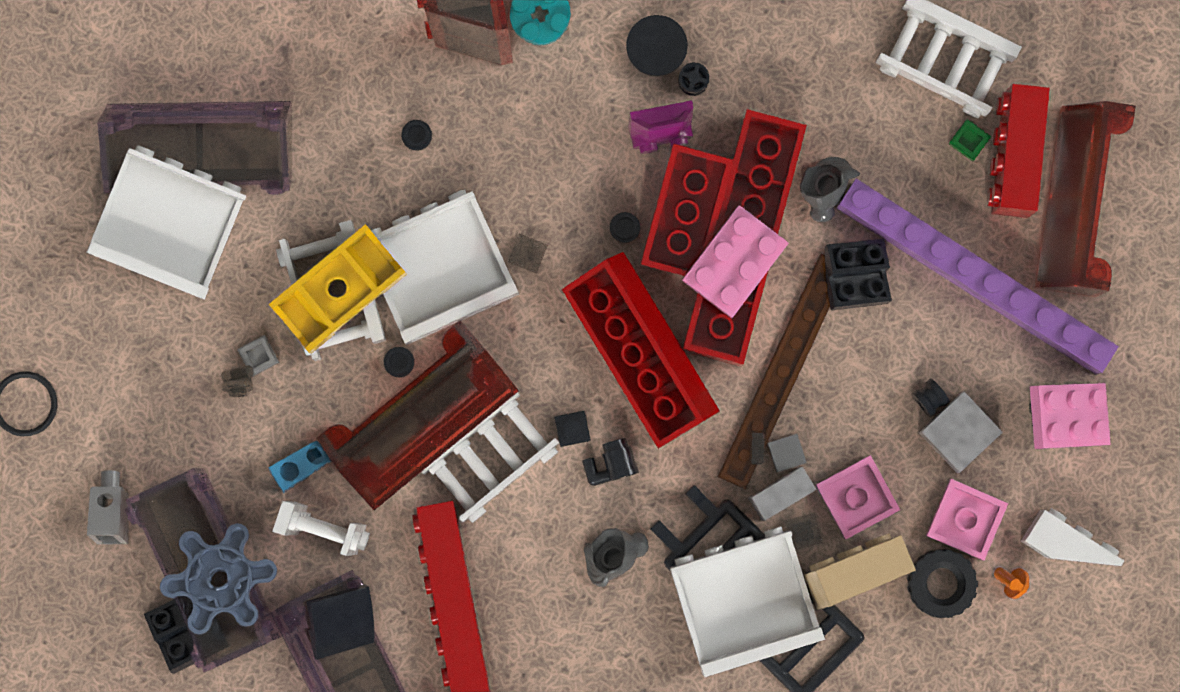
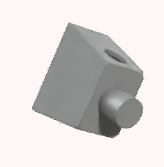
[87,470,129,545]

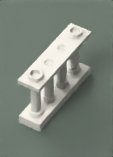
[876,0,1022,118]
[276,220,386,361]
[415,385,559,523]
[272,501,370,556]

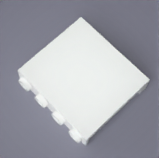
[86,145,246,299]
[371,190,519,345]
[669,527,825,677]

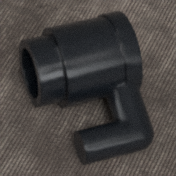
[582,438,639,486]

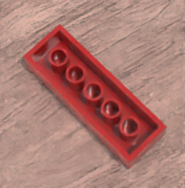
[562,252,720,449]

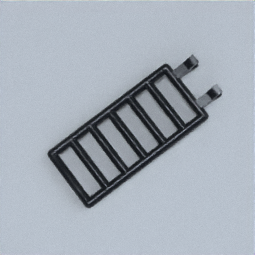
[650,485,865,692]

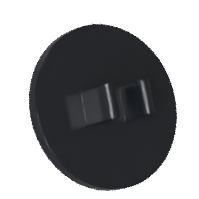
[626,15,688,76]

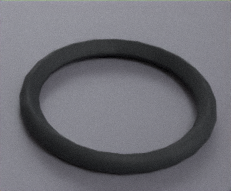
[0,371,58,437]

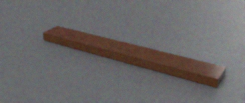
[717,254,830,490]

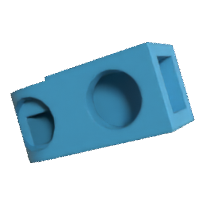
[268,440,331,494]

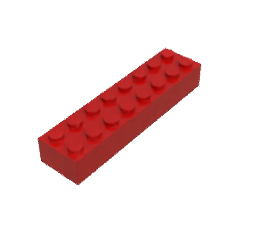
[682,109,807,367]

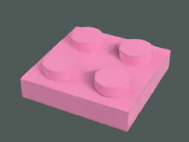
[815,455,900,540]
[925,479,1008,561]

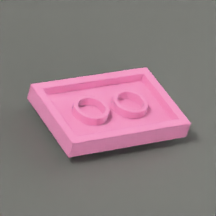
[682,205,789,318]
[1030,383,1111,449]

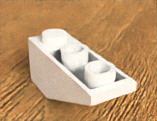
[1021,508,1124,566]

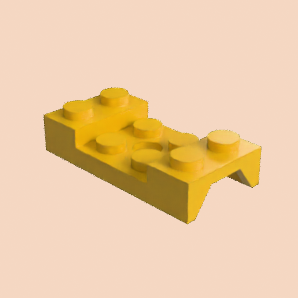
[269,224,407,354]

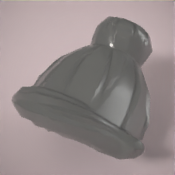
[800,157,860,222]
[584,528,649,587]

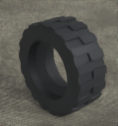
[907,549,978,618]

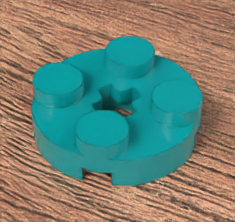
[510,0,571,46]

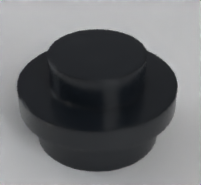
[401,120,432,151]
[610,212,640,243]
[384,347,415,378]

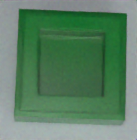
[948,119,992,162]

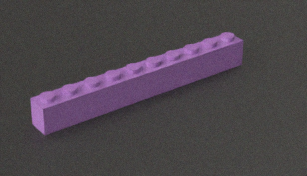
[836,179,1119,375]

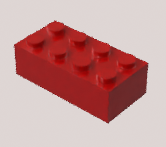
[987,84,1050,218]
[641,143,734,276]

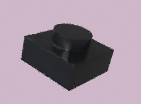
[554,411,591,447]

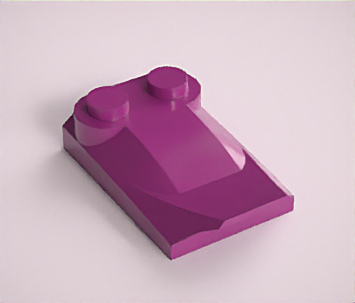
[628,100,694,154]

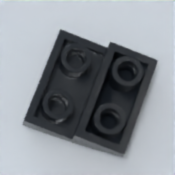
[825,238,892,311]
[306,584,375,660]
[144,596,229,674]

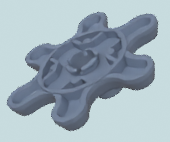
[160,523,277,634]

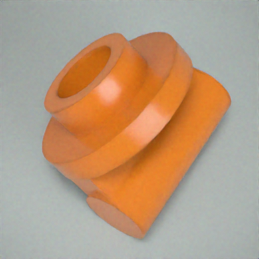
[994,567,1029,599]

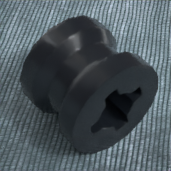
[678,62,710,96]
[911,378,950,417]

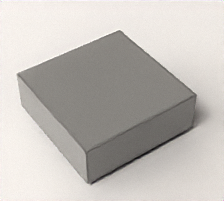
[237,335,280,377]
[767,434,807,472]

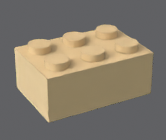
[803,533,916,610]

